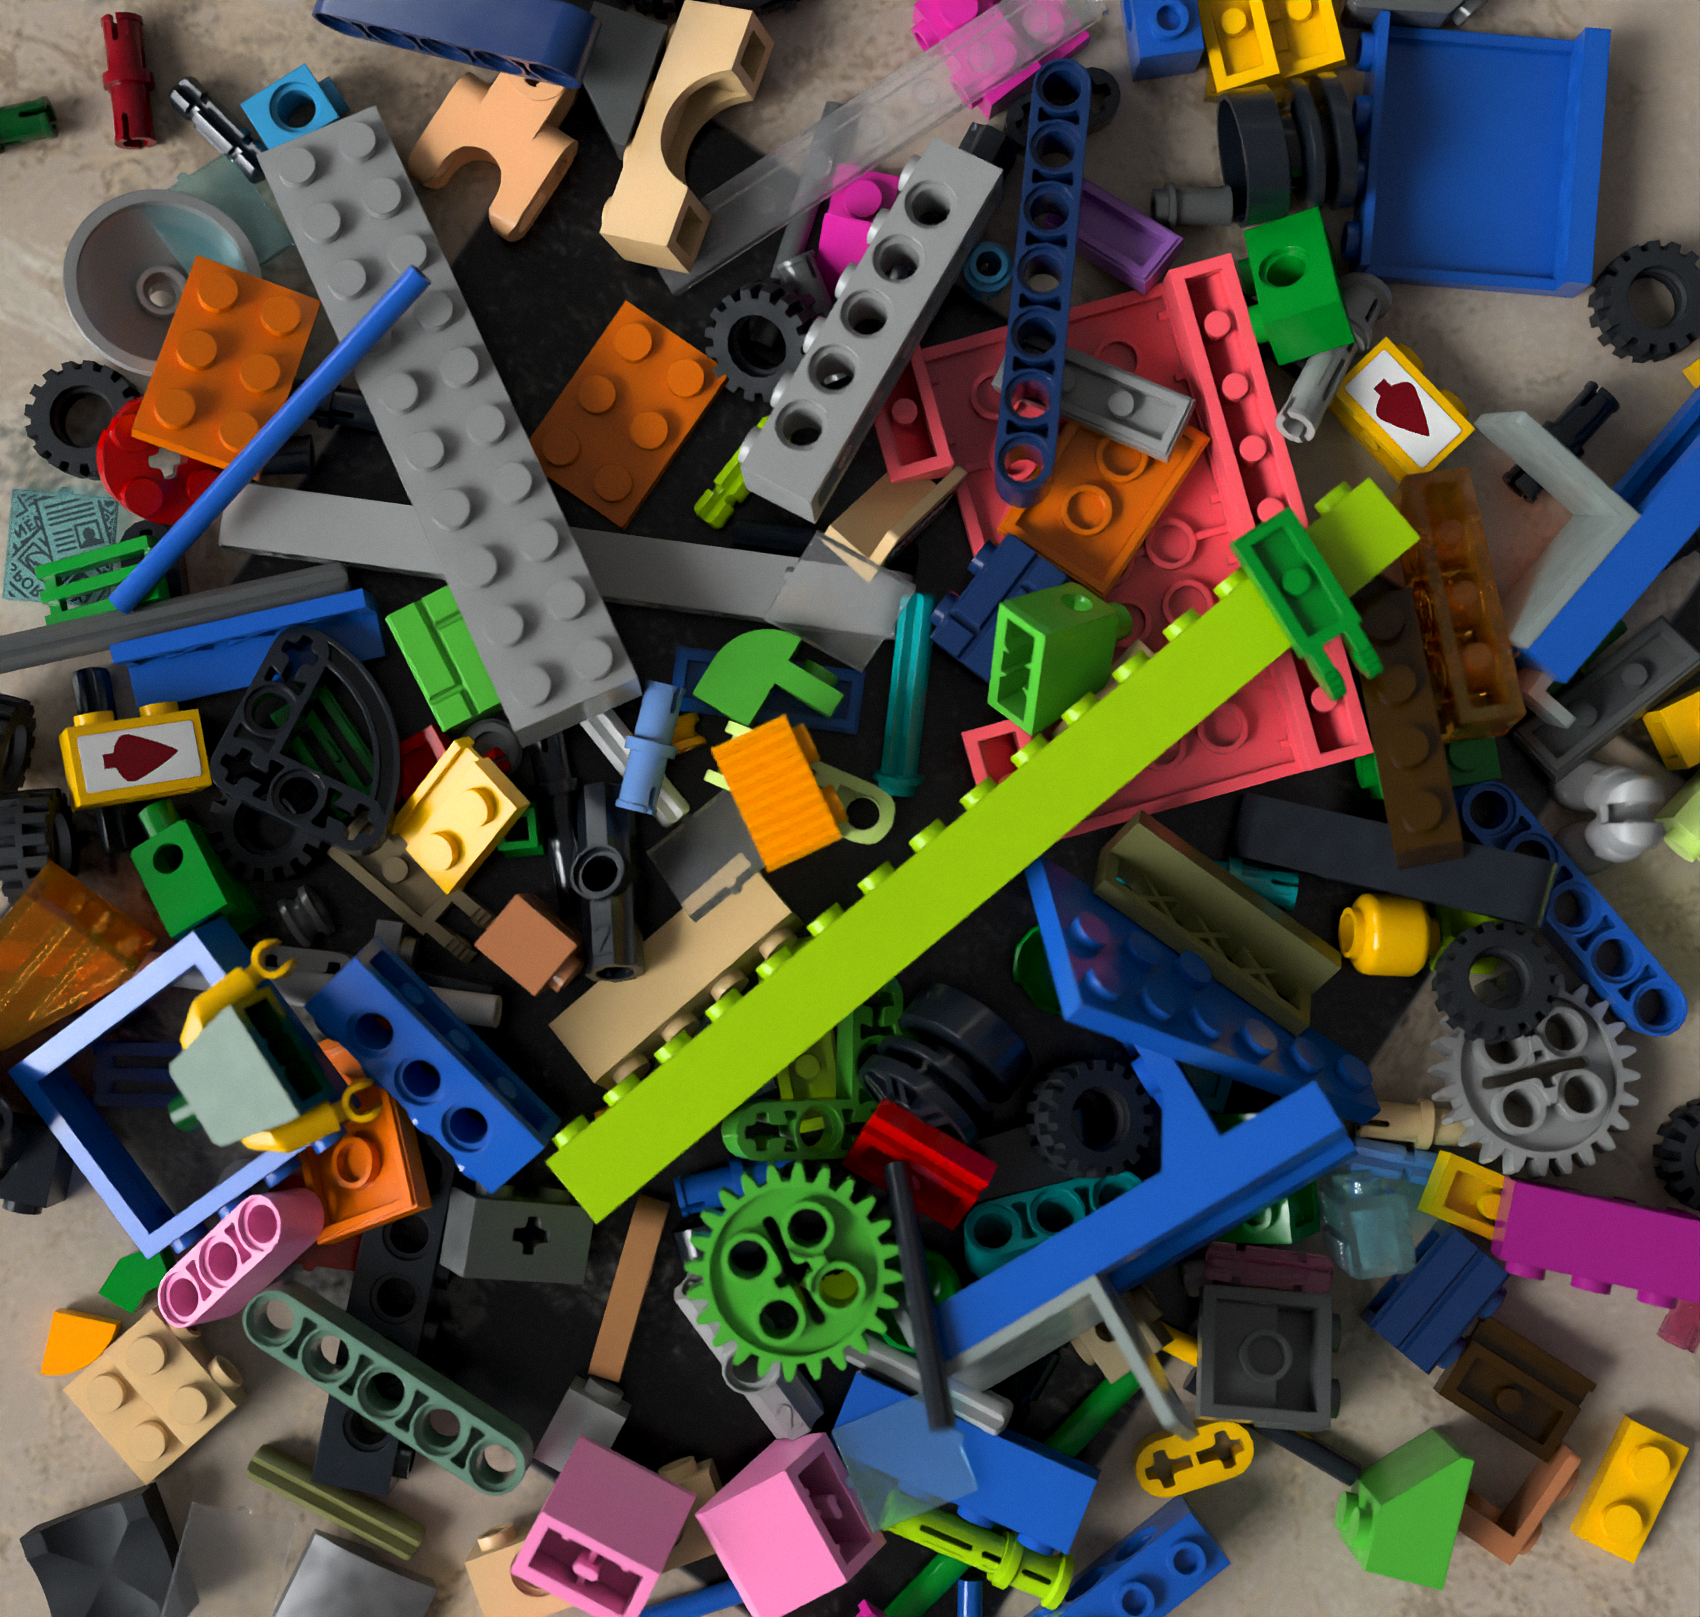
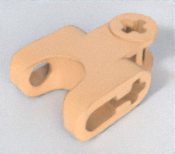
[408,72,580,242]

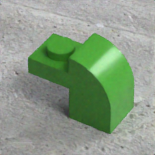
[692,629,844,729]

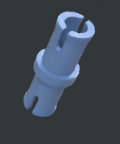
[615,679,686,815]

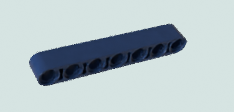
[994,58,1092,508]

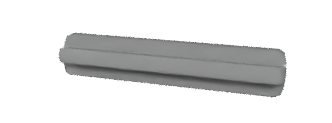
[844,1328,1014,1435]

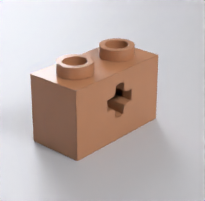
[474,893,584,996]

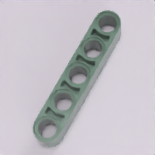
[243,1280,534,1496]

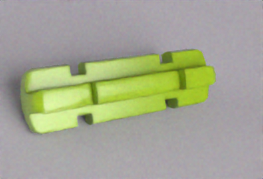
[694,415,791,530]

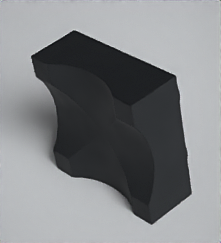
[19,1481,199,1617]

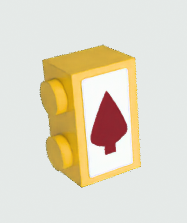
[1327,336,1475,491]
[59,701,212,812]

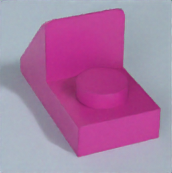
[817,164,900,298]

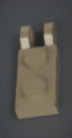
[327,810,497,964]

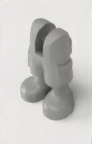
[1548,758,1665,876]

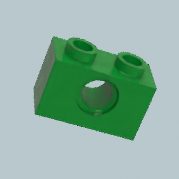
[1238,206,1355,366]

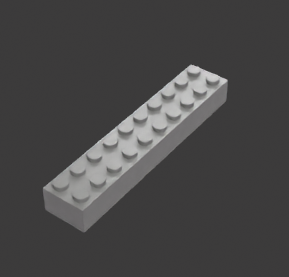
[256,105,642,748]

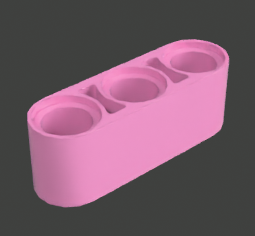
[158,1188,325,1327]

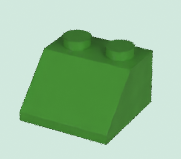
[1335,1428,1475,1591]

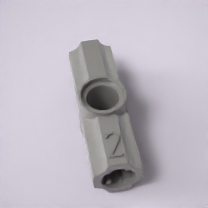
[674,1272,824,1441]

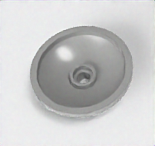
[63,189,262,377]

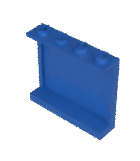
[1340,11,1611,298]

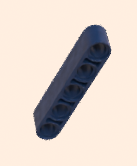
[312,0,603,89]

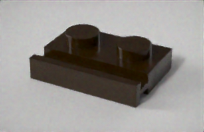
[1433,1316,1597,1463]

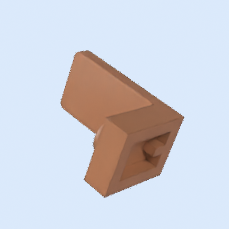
[1458,1441,1582,1566]

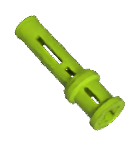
[878,1488,1075,1611]

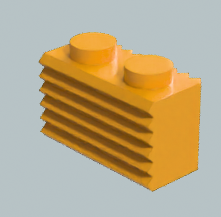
[711,715,849,872]

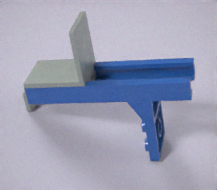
[1474,385,1700,729]
[890,1038,1359,1441]

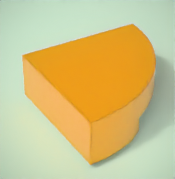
[40,1308,123,1375]

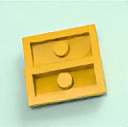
[1197,0,1348,95]

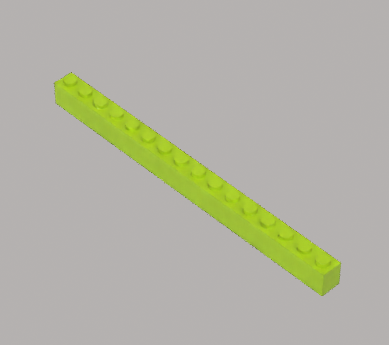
[546,477,1421,1224]

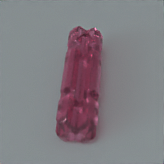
[1204,1241,1334,1294]

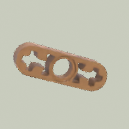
[588,1194,671,1383]

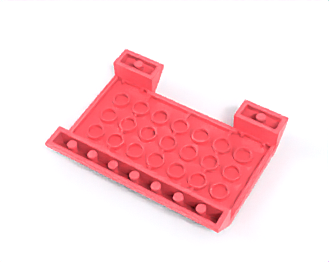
[874,253,1374,841]

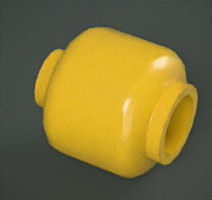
[1338,893,1440,977]

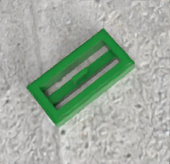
[34,535,170,626]
[270,682,374,821]

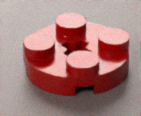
[96,395,224,524]

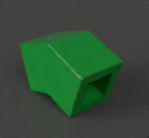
[497,801,545,858]
[98,1244,177,1315]

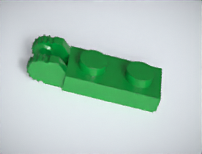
[1229,507,1383,701]

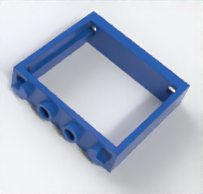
[8,915,363,1260]

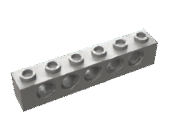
[738,136,1003,524]

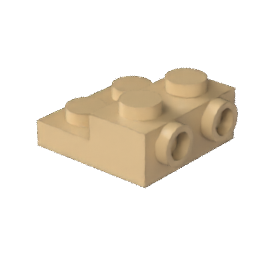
[62,1305,249,1486]

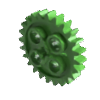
[685,1159,903,1382]

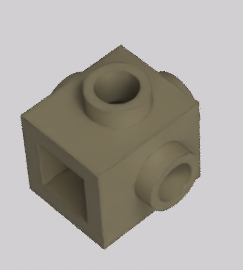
[1070,1283,1174,1384]

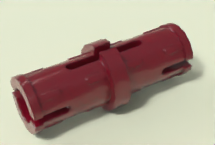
[100,12,157,150]

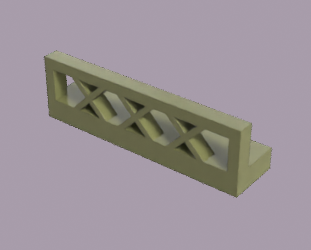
[1092,809,1342,1037]

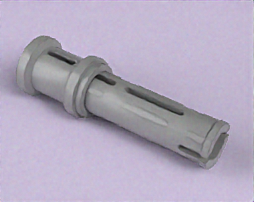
[1275,272,1392,443]

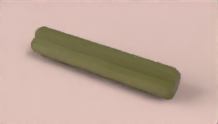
[246,1444,426,1560]

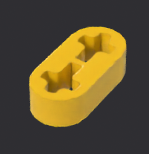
[1132,1419,1254,1498]

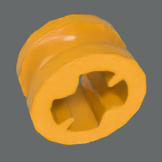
[671,712,707,755]

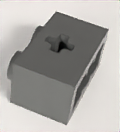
[440,1181,594,1285]

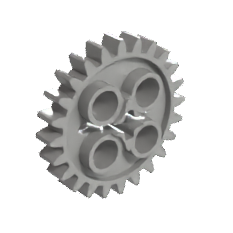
[1427,970,1641,1180]

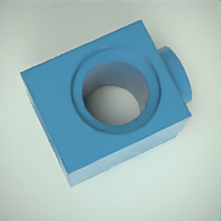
[240,63,350,149]

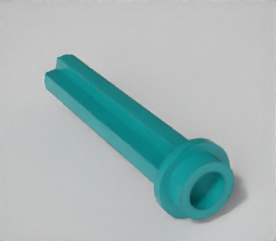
[873,591,938,797]

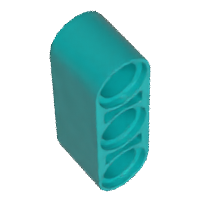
[964,1171,1142,1279]

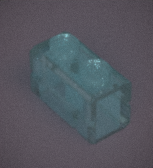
[1317,1169,1417,1280]

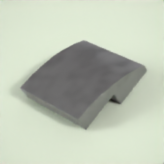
[271,1528,438,1617]

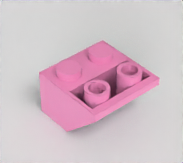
[694,1432,887,1617]
[510,1434,697,1617]

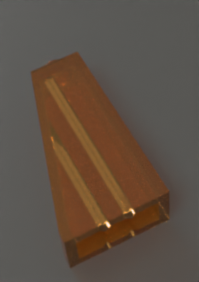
[0,860,158,1053]

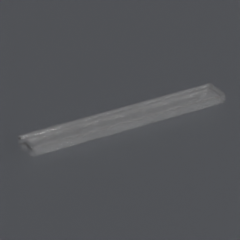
[657,0,1109,296]

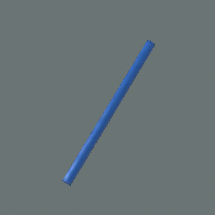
[109,264,432,614]

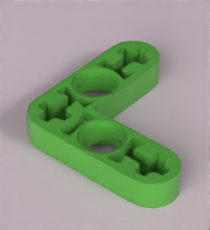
[721,977,904,1162]

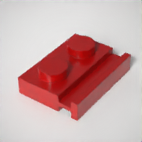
[841,1097,998,1231]

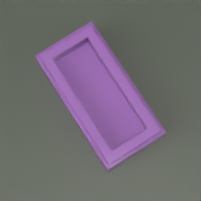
[1043,177,1184,296]

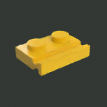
[390,736,531,895]

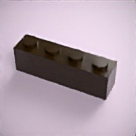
[1349,587,1464,870]

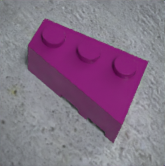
[1490,1175,1700,1309]

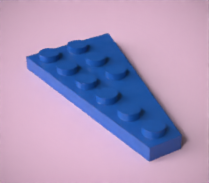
[1025,855,1381,1125]

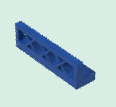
[109,588,390,711]

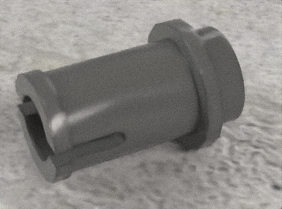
[1150,182,1233,232]

